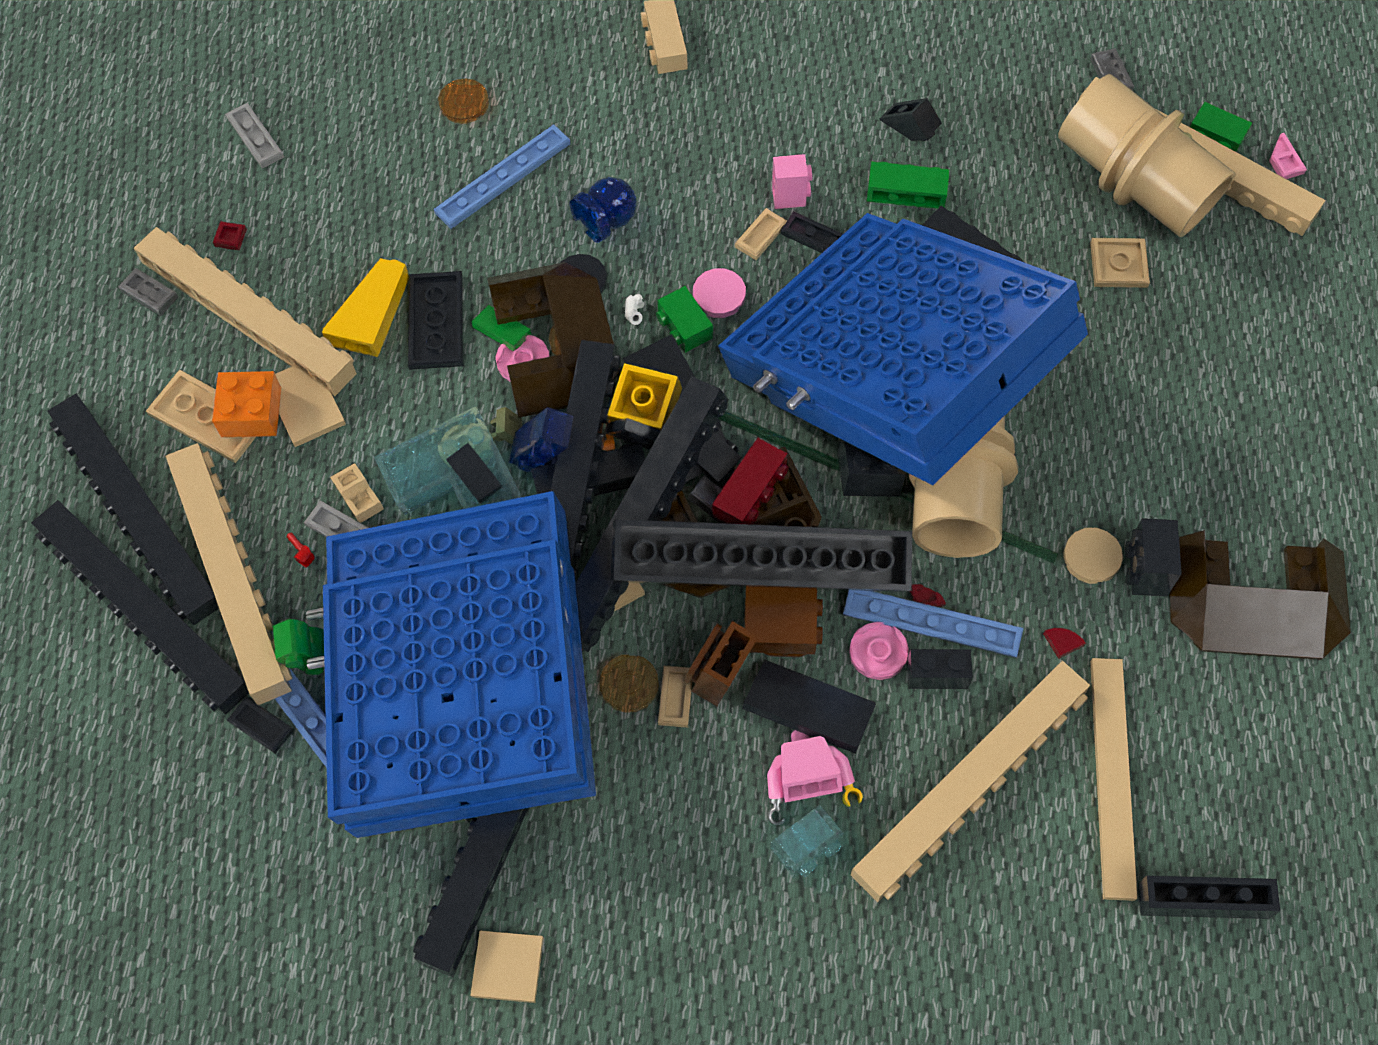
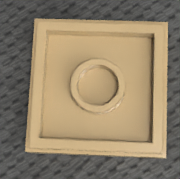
[1090,238,1150,288]
[470,931,544,1003]

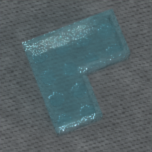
[374,406,523,515]

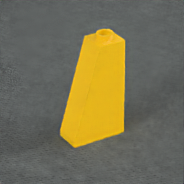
[322,258,409,357]

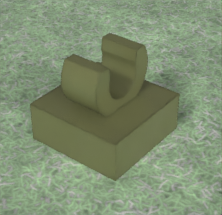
[490,407,522,444]

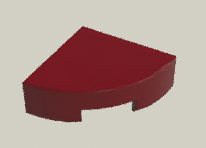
[909,584,946,607]
[1043,628,1086,659]

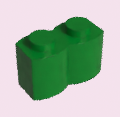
[273,619,325,675]

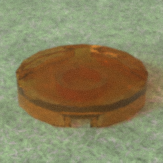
[438,78,489,124]
[600,654,659,713]

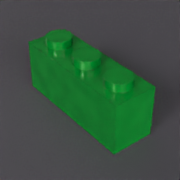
[867,161,950,209]

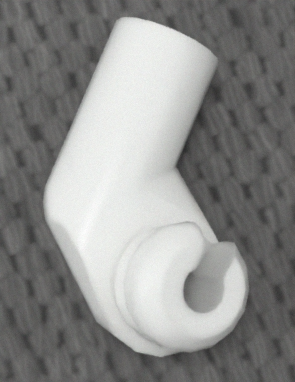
[625,294,644,325]

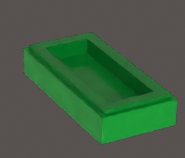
[472,305,531,351]

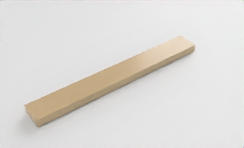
[1090,658,1137,901]

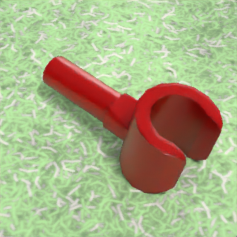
[286,533,315,568]

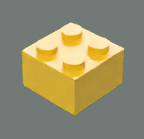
[607,363,682,430]

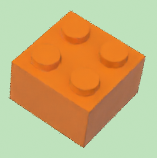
[212,371,281,437]

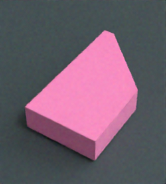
[1269,133,1307,179]

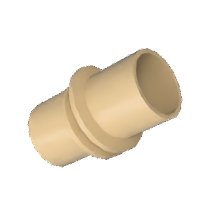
[1058,74,1236,237]
[909,416,1018,558]

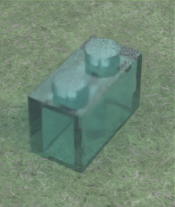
[770,805,844,878]

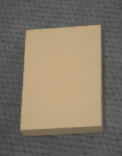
[275,364,346,447]

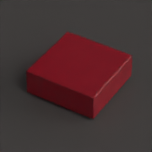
[213,221,247,250]

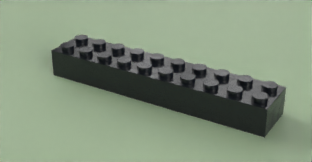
[611,519,912,592]

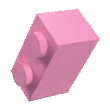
[772,154,812,209]

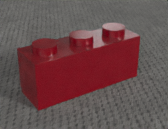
[712,438,789,525]

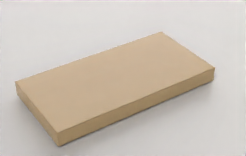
[146,370,256,463]

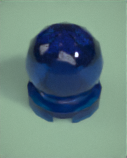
[569,176,637,243]

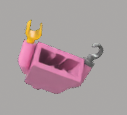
[767,730,863,825]

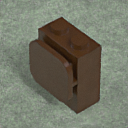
[745,586,823,657]
[683,621,759,706]

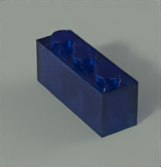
[509,407,574,472]

